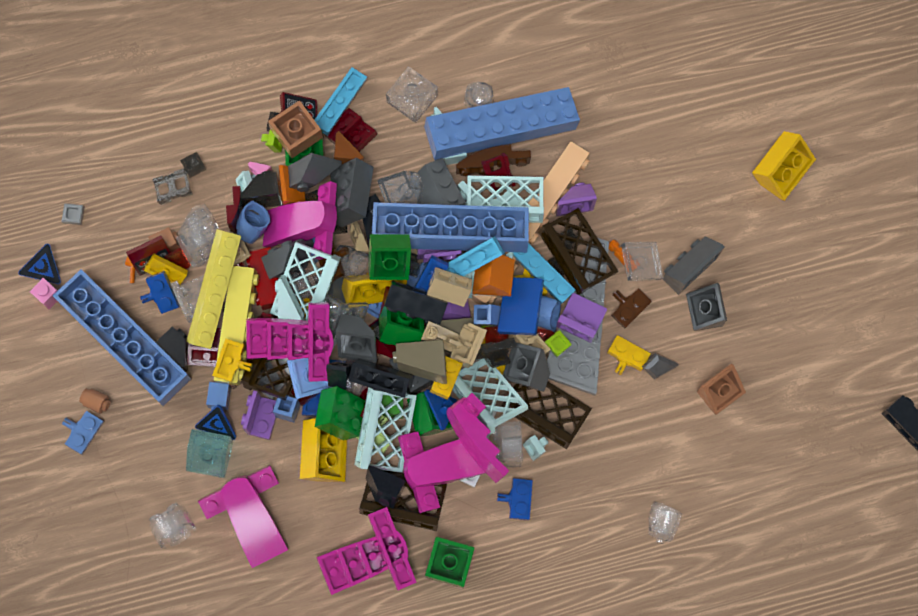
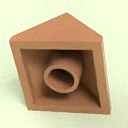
[697,364,746,415]

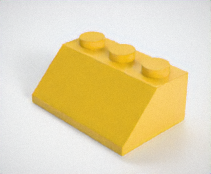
[752,131,816,201]
[341,273,407,308]
[300,418,347,482]

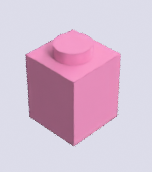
[30,278,57,309]

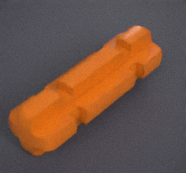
[608,240,638,272]

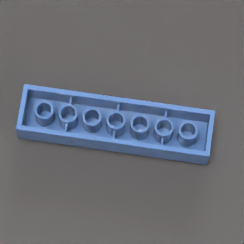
[424,87,580,160]
[372,202,529,253]
[53,269,191,406]

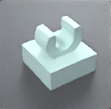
[235,171,260,196]
[523,435,549,461]

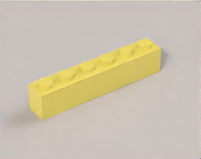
[187,229,241,349]
[214,266,259,386]

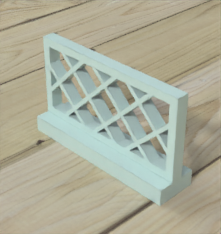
[467,176,544,223]
[270,242,341,321]
[452,357,528,435]
[354,387,417,472]

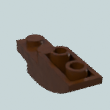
[456,144,531,176]

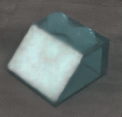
[186,429,233,478]

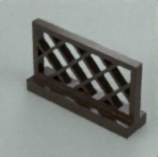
[538,208,619,295]
[241,315,293,401]
[501,382,592,449]
[359,470,447,531]

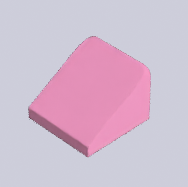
[248,162,273,182]

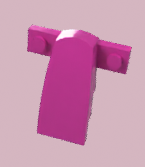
[263,181,337,260]
[246,302,334,382]
[447,393,509,483]
[398,432,486,513]
[198,465,288,568]
[316,507,417,595]

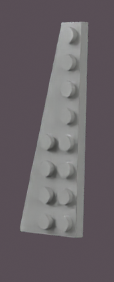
[547,238,609,396]

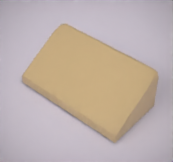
[349,221,369,252]

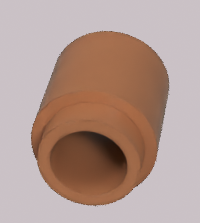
[79,388,111,414]

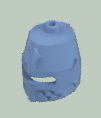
[236,201,270,244]
[538,296,561,332]

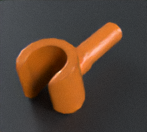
[125,256,136,283]

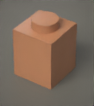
[148,227,180,253]

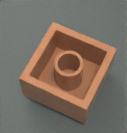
[268,100,323,158]

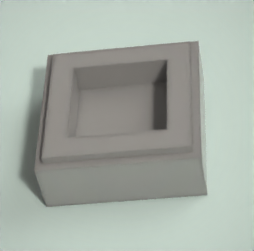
[62,203,85,225]

